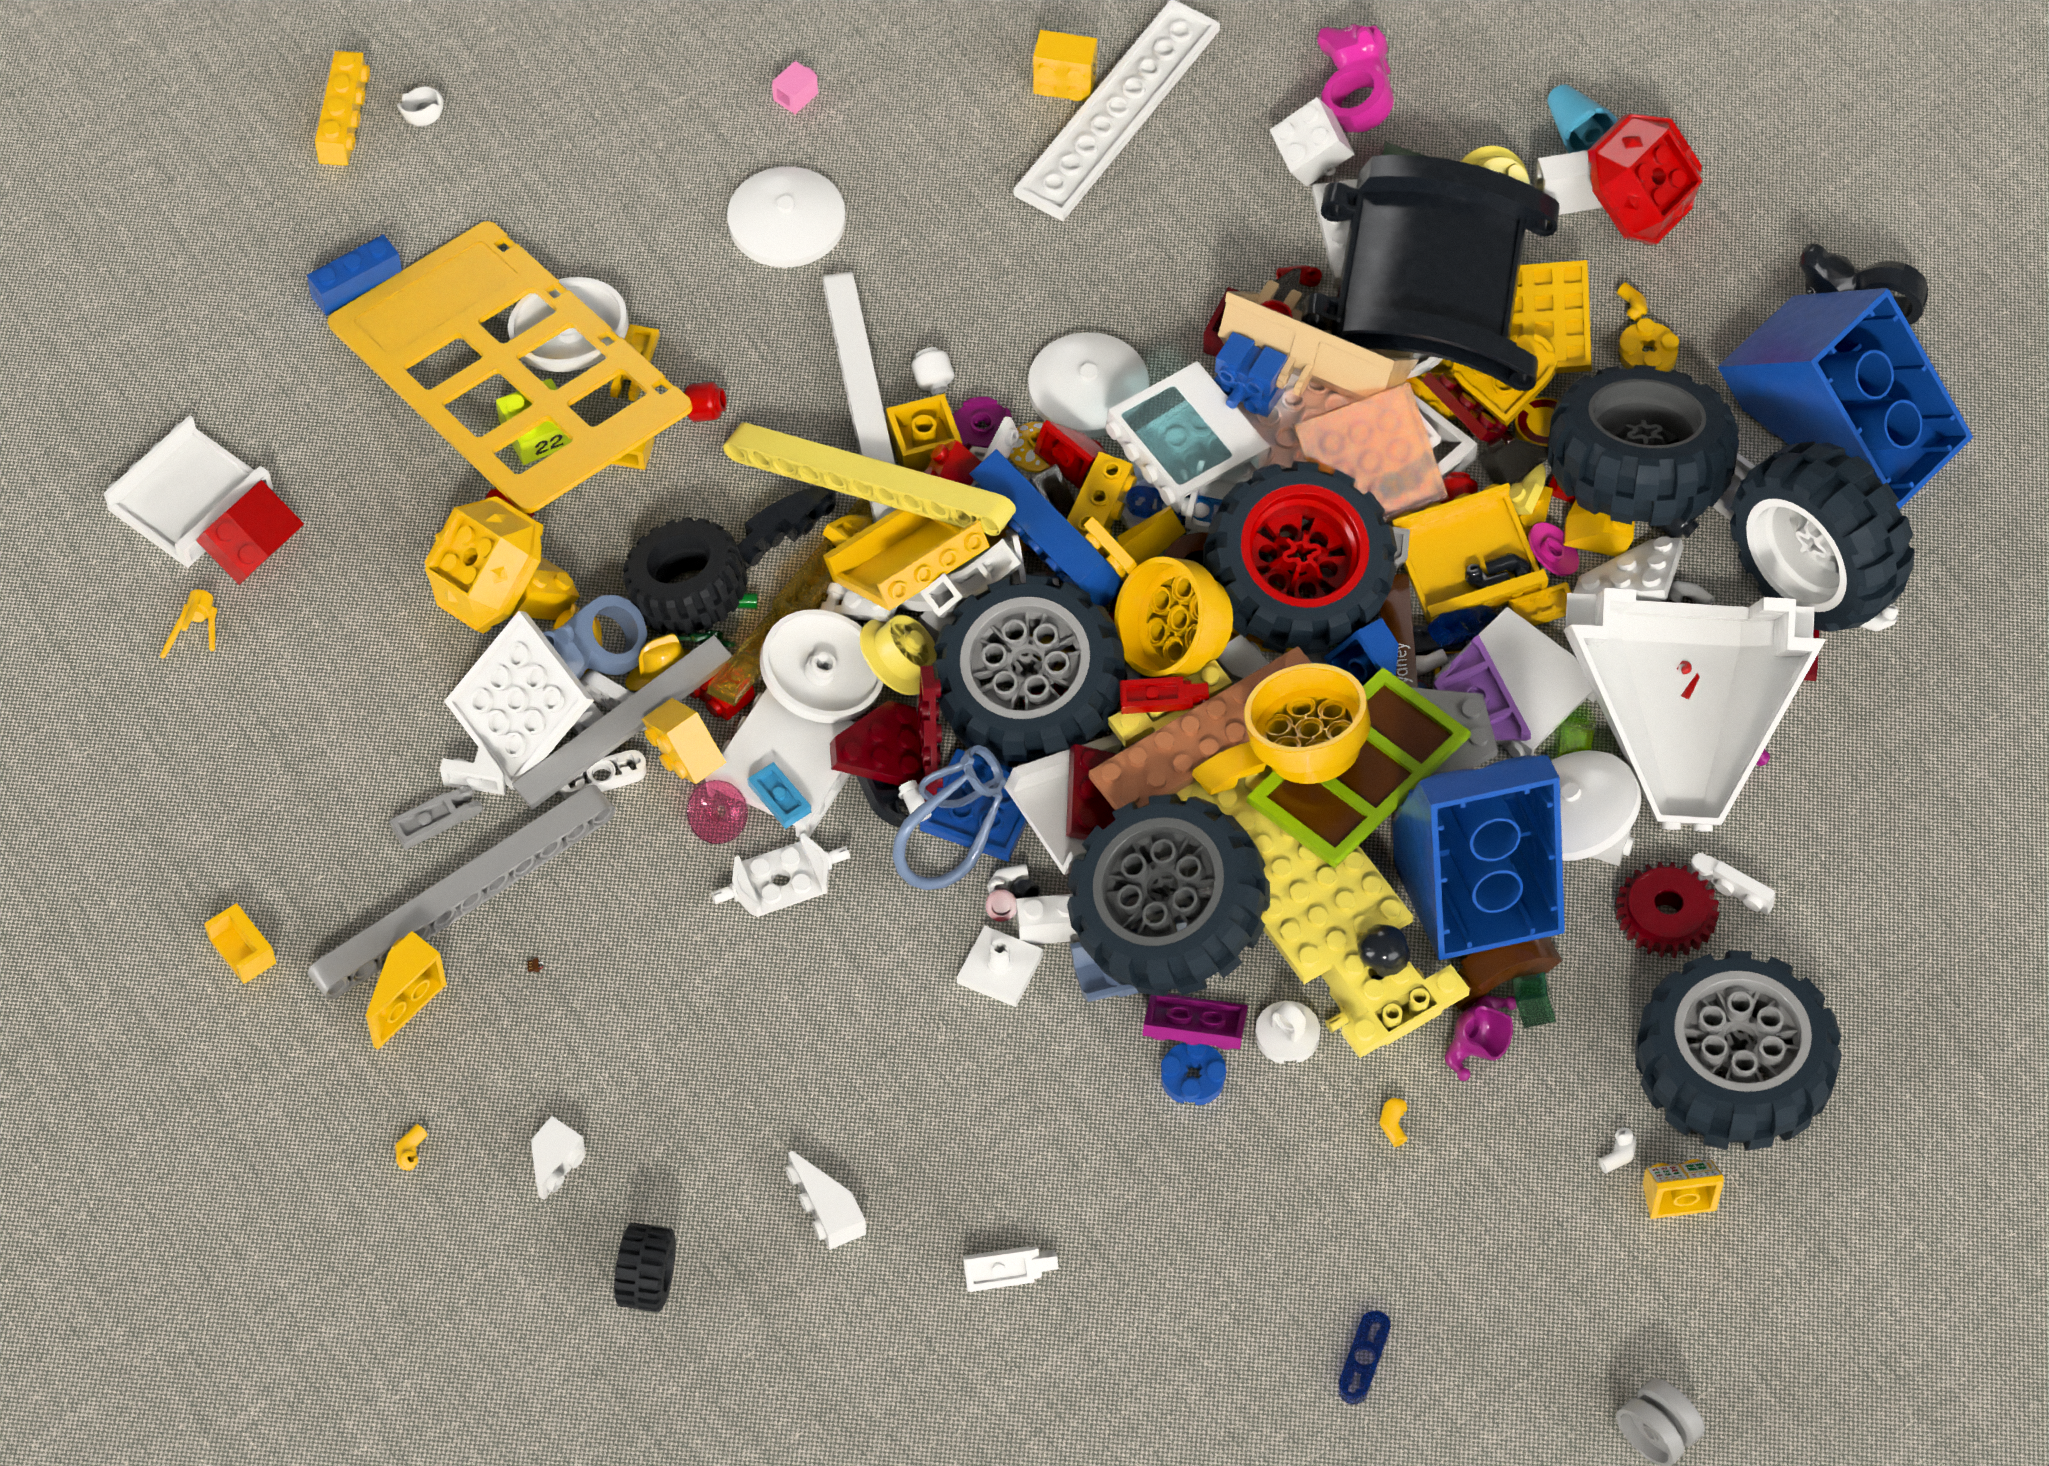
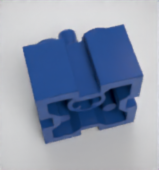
[1214,332,1288,418]

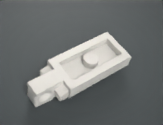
[963,1246,1058,1292]

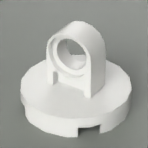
[1255,1001,1321,1064]

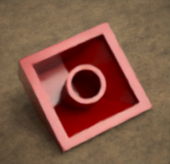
[1033,420,1108,490]

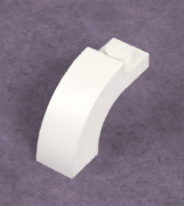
[920,539,1024,618]

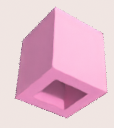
[772,61,818,114]

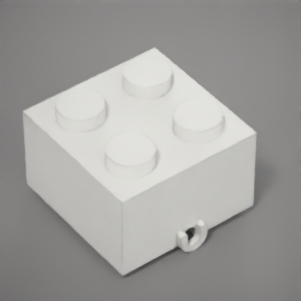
[1270,97,1354,187]

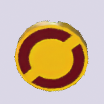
[1514,397,1558,452]

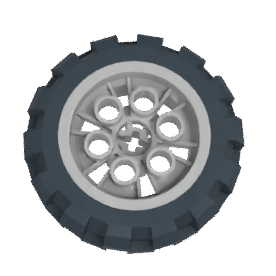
[931,575,1128,767]
[1635,950,1842,1151]

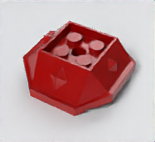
[1588,114,1703,245]

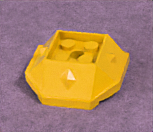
[424,496,543,634]

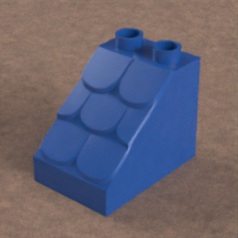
[1717,288,1973,509]
[1392,754,1565,960]

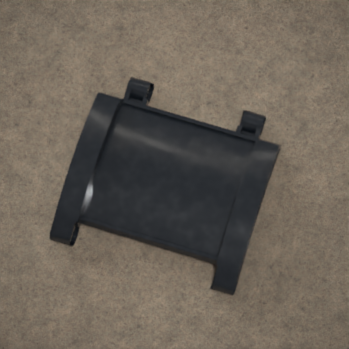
[1301,155,1560,391]

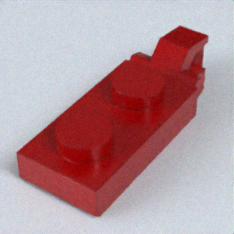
[1119,676,1209,714]

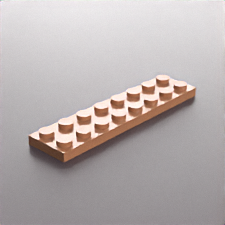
[1089,646,1312,810]

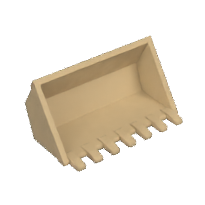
[1218,280,1418,414]

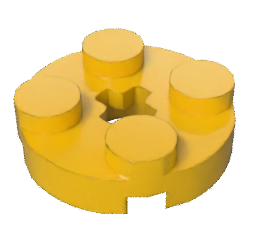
[1618,318,1679,372]

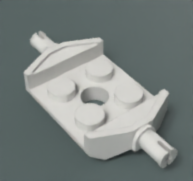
[711,833,850,917]

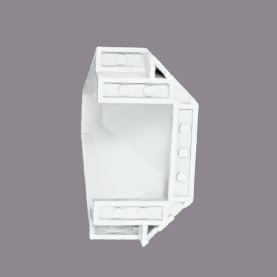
[1563,588,1826,832]

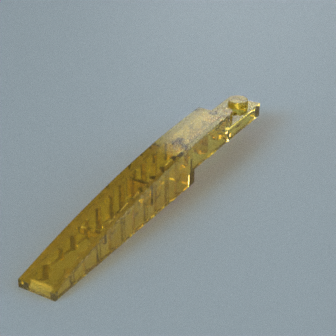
[707,498,874,706]

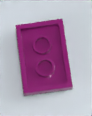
[1142,994,1248,1050]

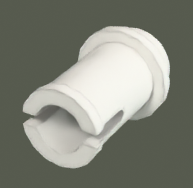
[898,780,932,822]

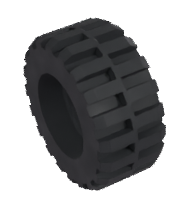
[623,518,748,636]

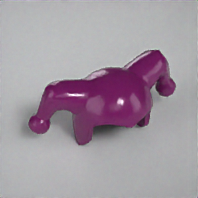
[1445,995,1518,1081]

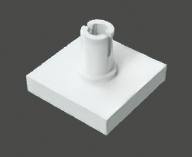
[957,925,1043,1007]

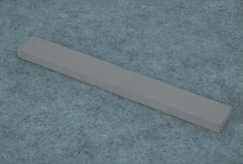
[512,635,734,810]

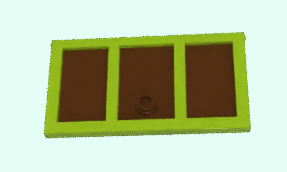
[1246,667,1471,868]

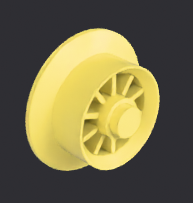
[860,615,937,695]

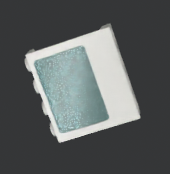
[1105,361,1270,514]

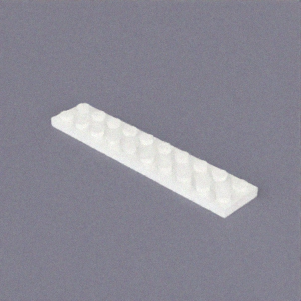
[1014,0,1220,221]

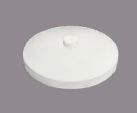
[727,167,846,268]
[508,277,629,372]
[1028,332,1149,437]
[760,609,883,723]
[1551,750,1641,861]

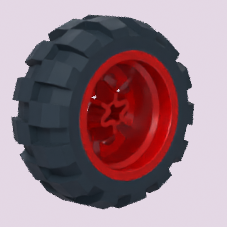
[1203,461,1397,655]

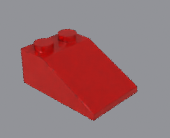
[196,480,304,585]

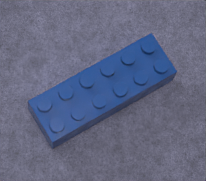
[969,449,1124,607]

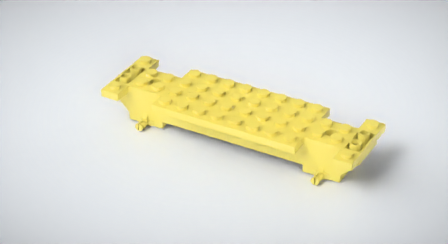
[1108,660,1470,1058]

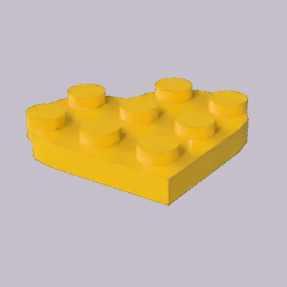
[1452,333,1558,426]

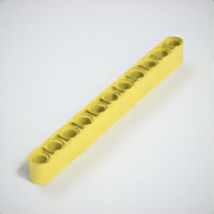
[723,422,1016,536]

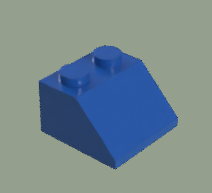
[1324,618,1399,686]

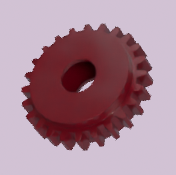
[1615,862,1719,958]

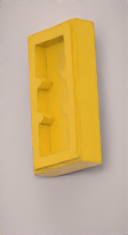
[1508,582,1572,626]

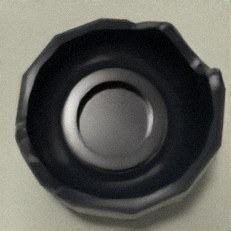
[1357,924,1411,977]

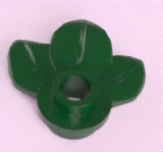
[677,630,737,647]

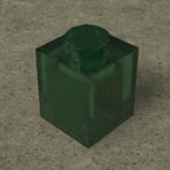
[1513,972,1556,1028]

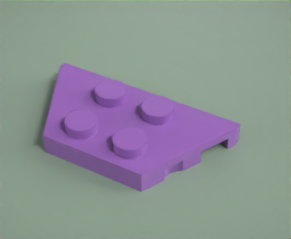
[1434,635,1531,741]

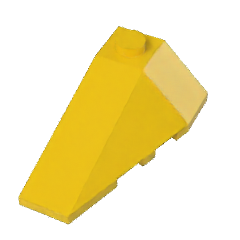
[1563,500,1635,557]

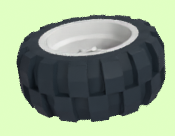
[1730,441,1915,632]

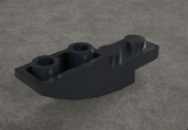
[737,486,836,570]

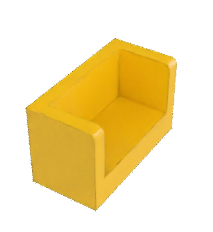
[204,903,276,984]

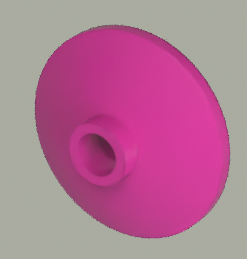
[1528,522,1579,576]

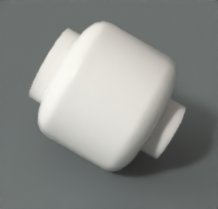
[911,347,955,394]

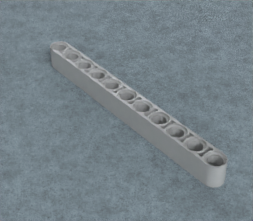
[307,785,616,1000]

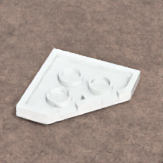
[1573,537,1683,601]

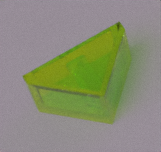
[1557,716,1597,758]

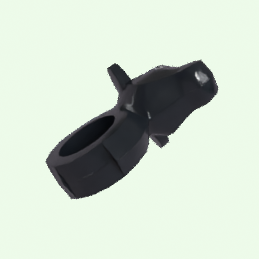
[1799,244,1928,325]

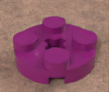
[953,397,1012,451]

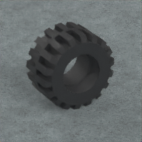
[614,1222,676,1312]

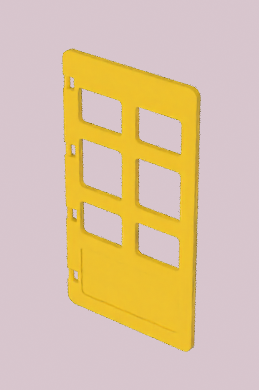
[327,221,692,513]

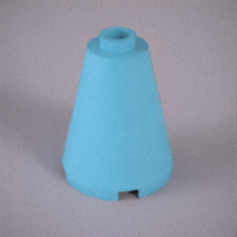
[1547,84,1617,153]

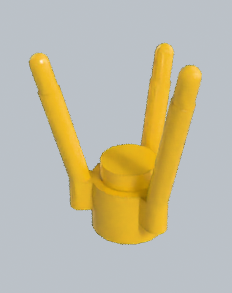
[160,589,218,659]

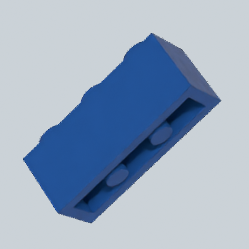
[306,234,402,316]

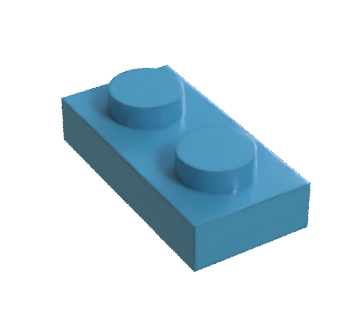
[747,762,811,829]

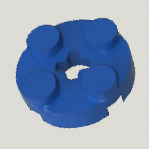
[1161,1042,1227,1105]

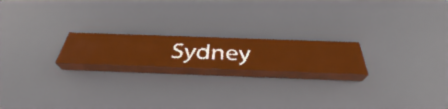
[1380,573,1418,688]

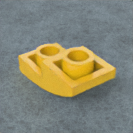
[1192,742,1266,795]

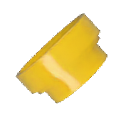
[1114,556,1233,678]
[1244,663,1371,784]

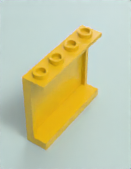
[1392,483,1548,624]
[823,509,990,611]

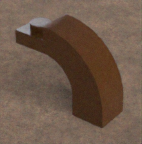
[1455,937,1563,1011]

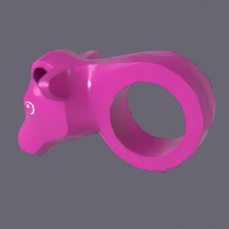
[1317,24,1394,133]

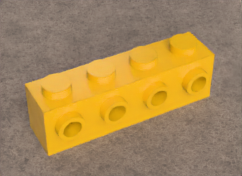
[315,51,370,166]
[1067,451,1137,542]

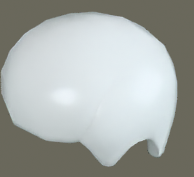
[397,86,444,127]

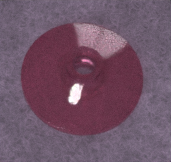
[687,780,748,844]

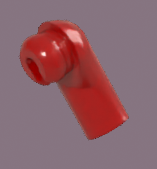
[1276,265,1322,287]

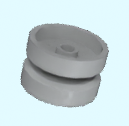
[1616,1378,1705,1466]

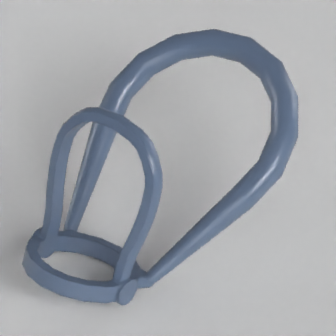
[892,745,1006,890]

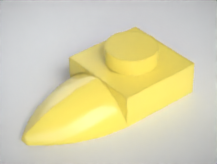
[1509,463,1546,515]

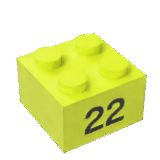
[496,378,572,465]

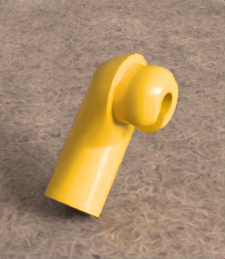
[1617,282,1648,322]
[1379,1097,1408,1147]
[395,1124,428,1171]

